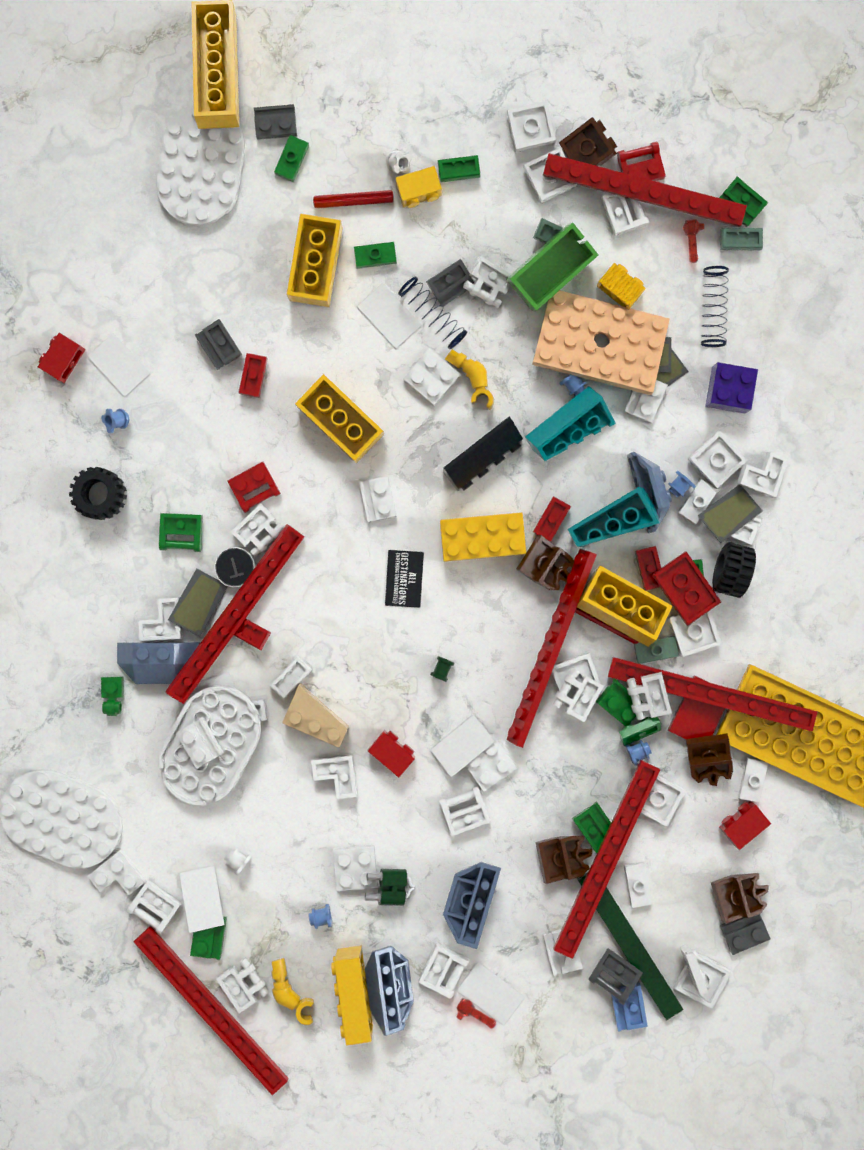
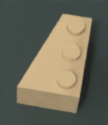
[282,683,349,748]

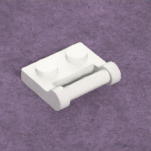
[601,193,649,236]
[439,786,491,836]
[126,880,182,935]
[418,944,470,998]

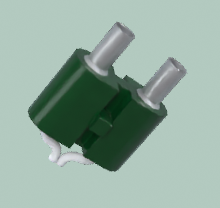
[365,869,415,906]

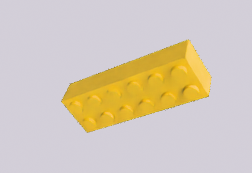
[191,0,239,129]

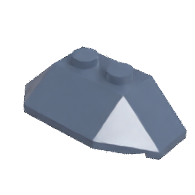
[627,452,672,533]
[117,642,200,684]
[443,862,501,949]
[365,946,414,1036]

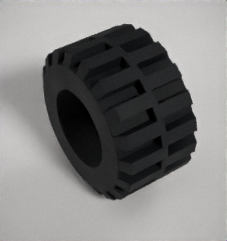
[69,467,127,520]
[712,542,756,598]

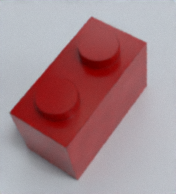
[37,332,86,383]
[368,730,415,778]
[719,801,771,850]

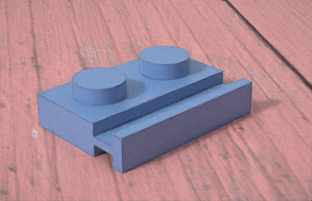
[611,983,648,1032]

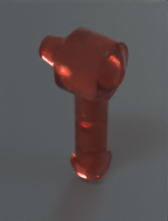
[683,219,704,263]
[456,998,496,1029]

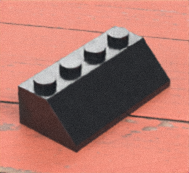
[443,416,523,491]

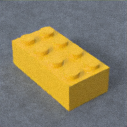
[287,214,343,307]
[295,374,384,464]
[440,512,526,562]
[577,566,672,647]
[331,945,373,1046]

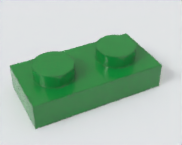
[619,717,661,746]

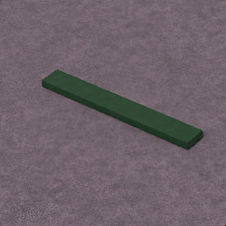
[577,872,684,1021]

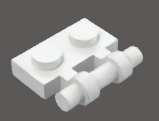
[463,256,511,308]
[231,504,284,557]
[553,669,604,722]
[627,672,672,720]
[216,957,269,1013]

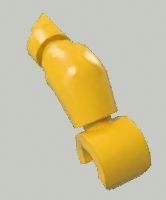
[445,349,494,410]
[271,958,314,1025]

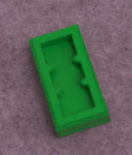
[274,135,309,182]
[438,155,480,182]
[354,242,397,269]

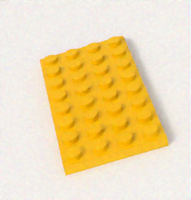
[716,664,864,808]

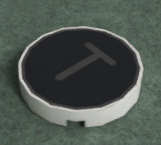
[214,547,256,587]

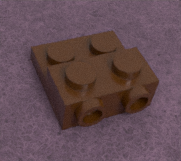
[559,117,618,166]

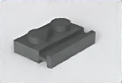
[254,104,297,140]
[426,259,474,307]
[195,319,242,370]
[719,914,771,955]

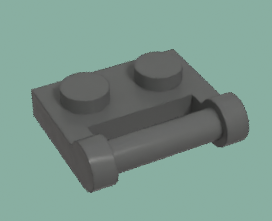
[589,948,644,1005]

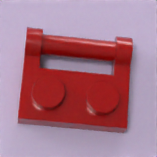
[617,141,666,181]
[227,462,281,513]

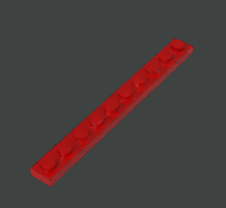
[543,153,747,227]
[165,524,305,704]
[506,549,597,748]
[608,657,818,732]
[553,759,661,959]
[133,926,289,1096]

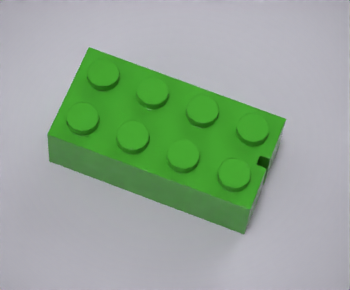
[506,222,599,311]

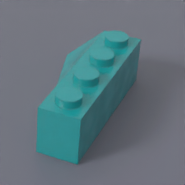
[525,386,616,461]
[567,487,660,547]

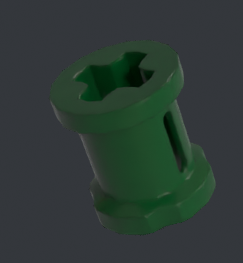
[430,656,455,682]

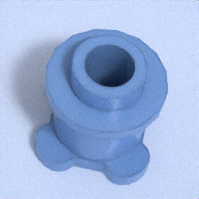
[559,374,586,396]
[101,409,129,433]
[668,471,696,498]
[625,740,652,766]
[309,904,333,929]

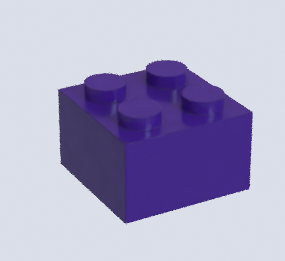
[705,362,758,414]

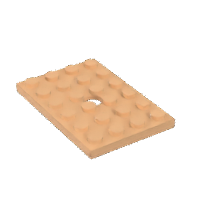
[532,290,670,395]

